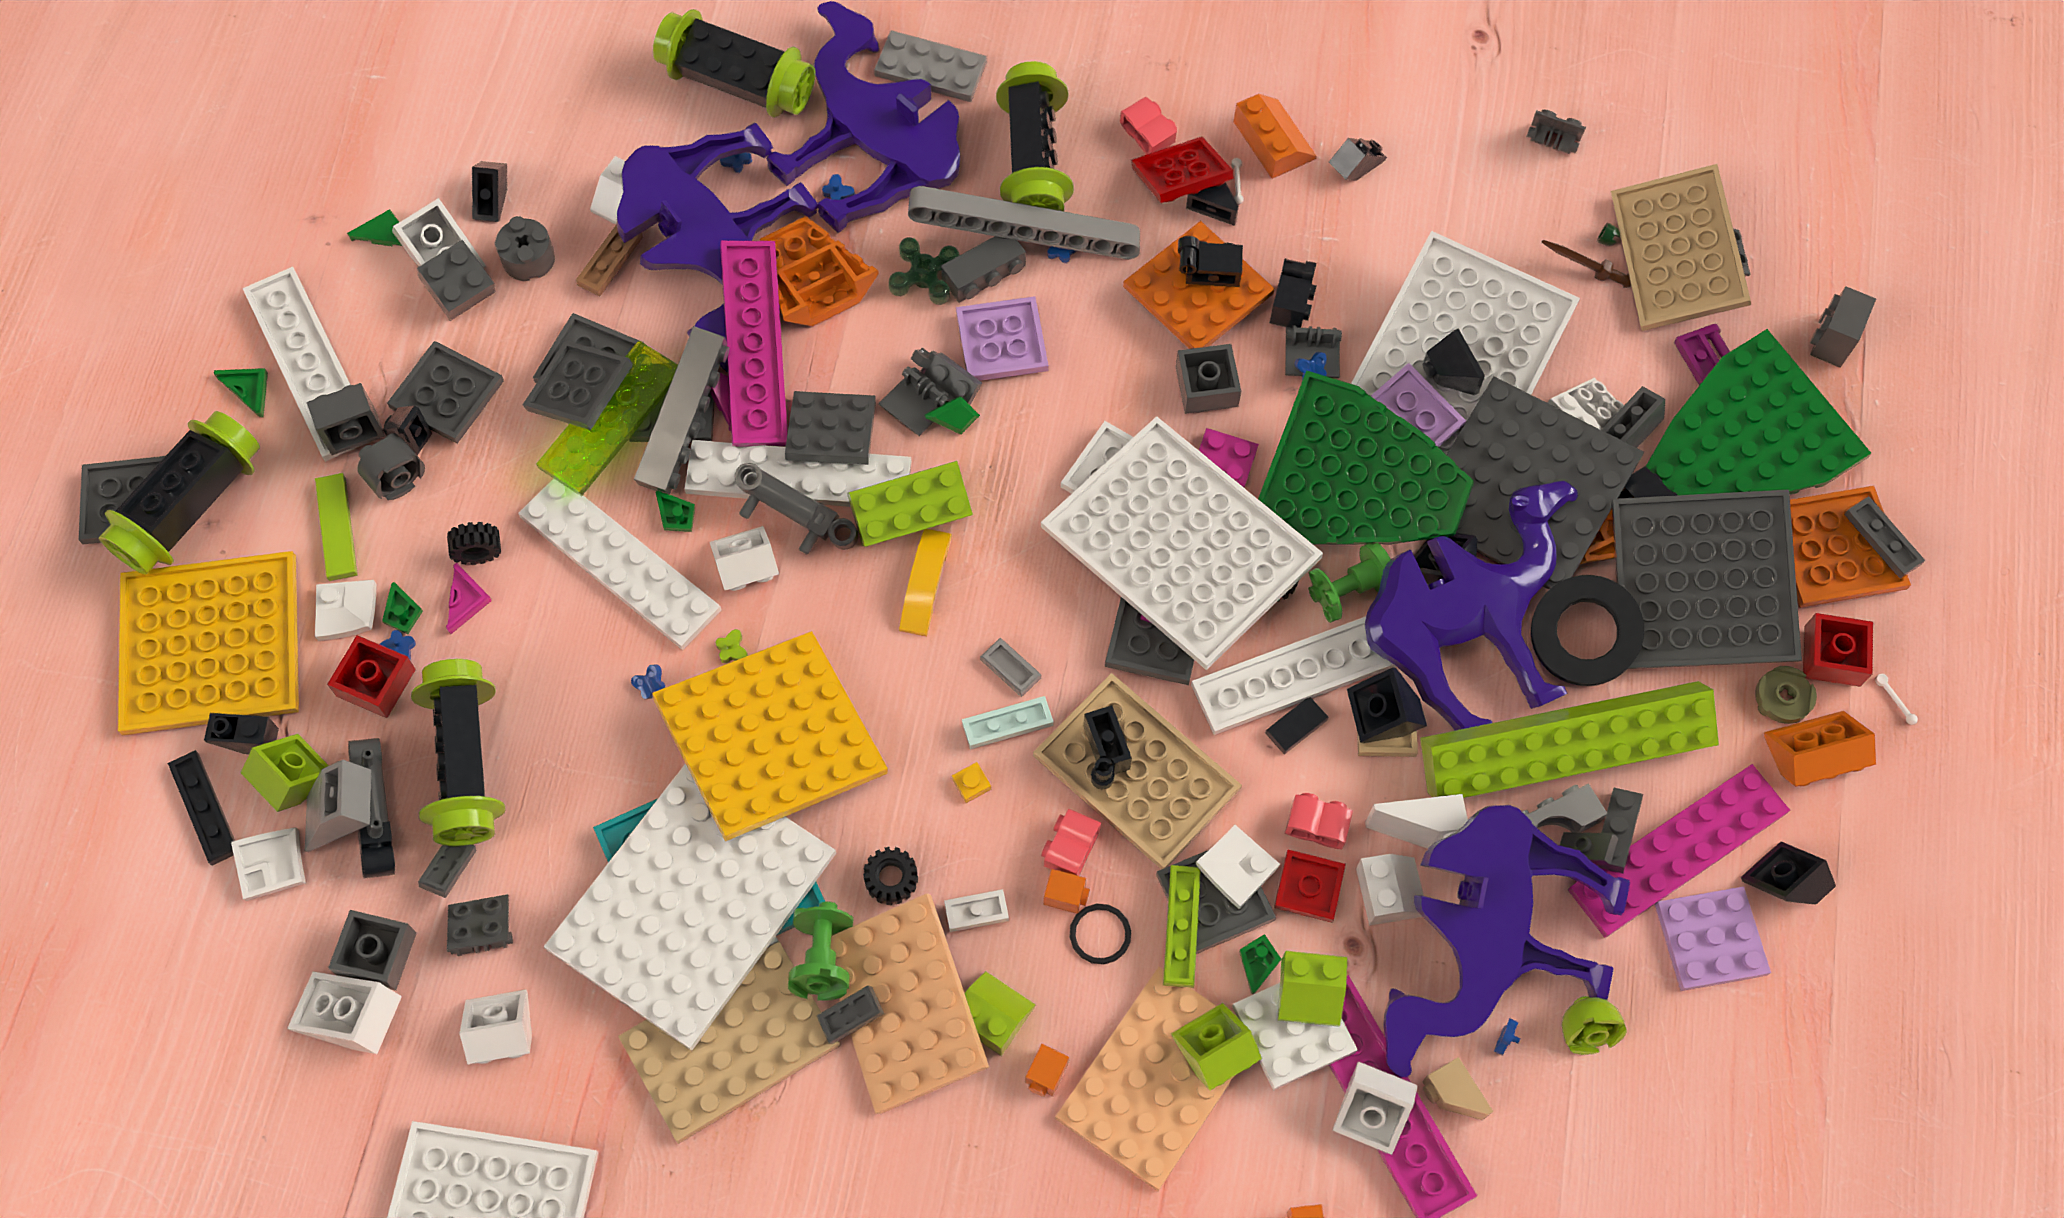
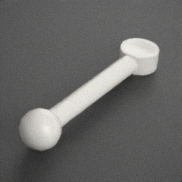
[1231,158,1244,205]
[1875,674,1918,725]

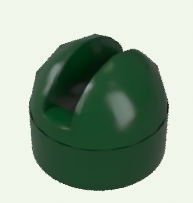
[1597,223,1620,246]

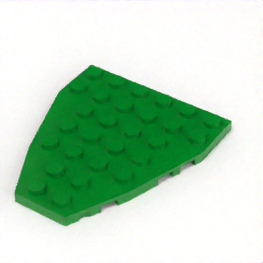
[1646,329,1872,495]
[1258,370,1474,545]

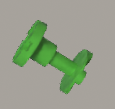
[1308,543,1391,623]
[788,902,853,1001]

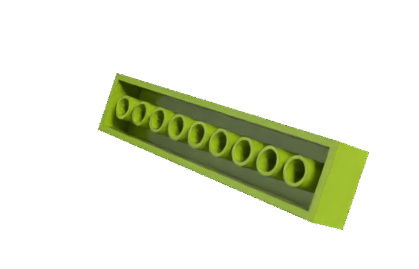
[1420,681,1719,798]

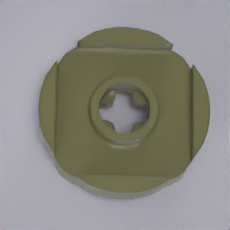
[1755,666,1817,724]

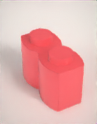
[1120,96,1177,154]
[1285,793,1353,850]
[1041,809,1101,876]

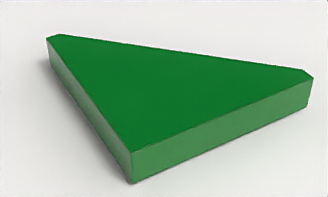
[347,209,402,247]
[214,368,268,417]

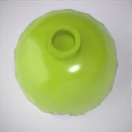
[1562,996,1627,1055]

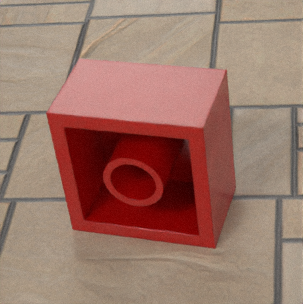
[1803,613,1873,687]
[327,635,416,718]

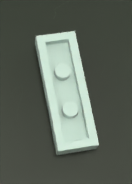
[962,696,1054,749]

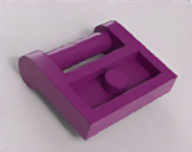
[1674,323,1730,385]

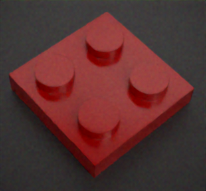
[1274,849,1346,923]

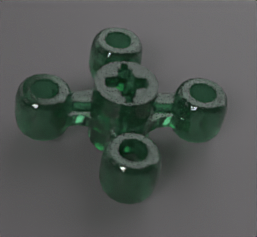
[888,237,960,305]

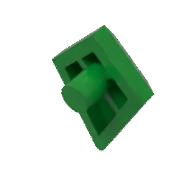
[924,396,980,435]
[656,490,695,532]
[382,582,423,635]
[1239,934,1281,994]

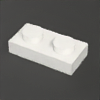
[944,889,1009,932]

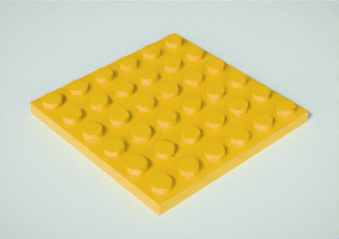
[118,551,299,735]
[653,631,888,841]

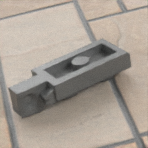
[910,348,982,405]

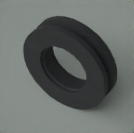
[1531,575,1644,686]

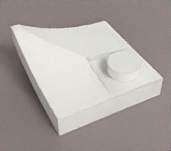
[315,580,377,641]
[1196,825,1280,909]
[231,828,306,901]

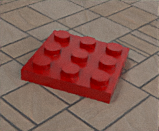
[1131,136,1234,203]

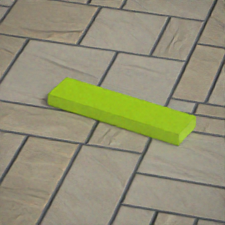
[315,473,358,581]
[1163,865,1201,988]

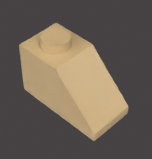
[1422,1057,1494,1120]

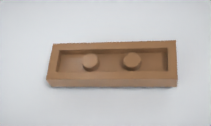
[576,224,643,297]

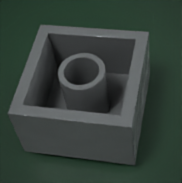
[417,240,495,321]
[1810,286,1876,368]
[1175,344,1241,414]
[306,383,385,455]
[328,910,417,991]

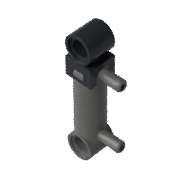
[734,463,859,555]
[348,738,395,878]

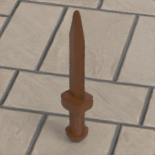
[1542,240,1632,288]

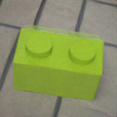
[240,734,329,812]
[1278,951,1348,1027]
[965,971,1036,1056]
[1171,1003,1262,1090]

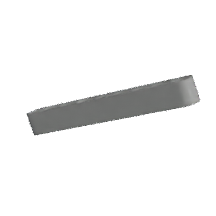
[908,186,1140,259]

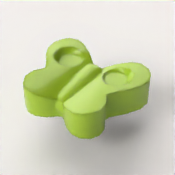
[715,629,748,663]

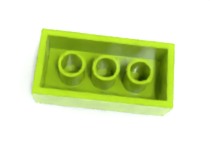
[847,461,973,547]

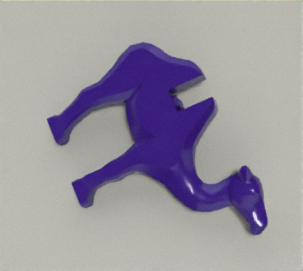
[766,1,960,233]
[617,123,819,373]
[1365,481,1578,731]
[1383,805,1630,1078]

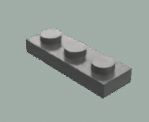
[1844,496,1925,579]
[1595,787,1643,874]

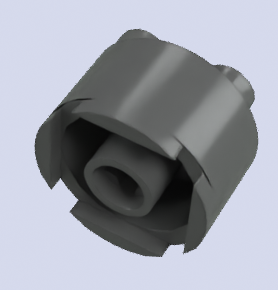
[495,216,555,281]
[357,433,425,500]

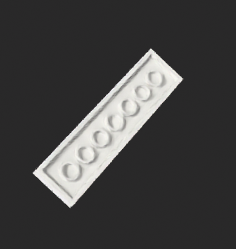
[242,267,366,462]
[684,440,912,507]
[518,475,721,650]
[1191,616,1397,735]

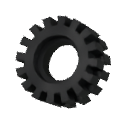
[447,522,501,565]
[863,847,918,905]

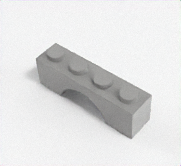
[1522,783,1608,833]

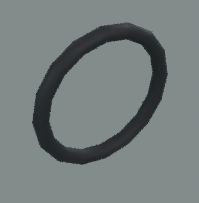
[1069,904,1131,964]

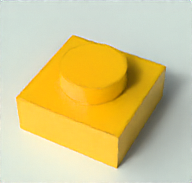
[952,762,991,803]

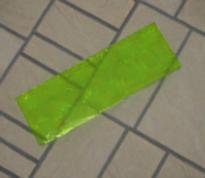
[536,340,678,497]

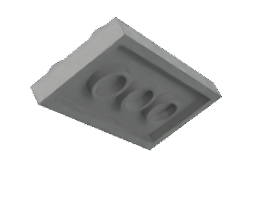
[874,30,987,102]

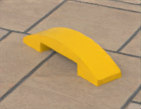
[899,529,952,637]

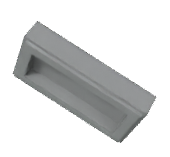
[980,638,1041,697]

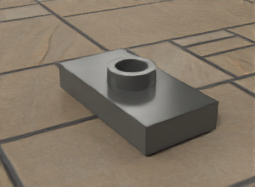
[1559,832,1618,865]
[418,845,476,898]
[817,986,884,1044]

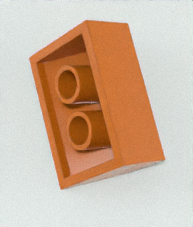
[1233,93,1317,179]
[1764,711,1876,787]

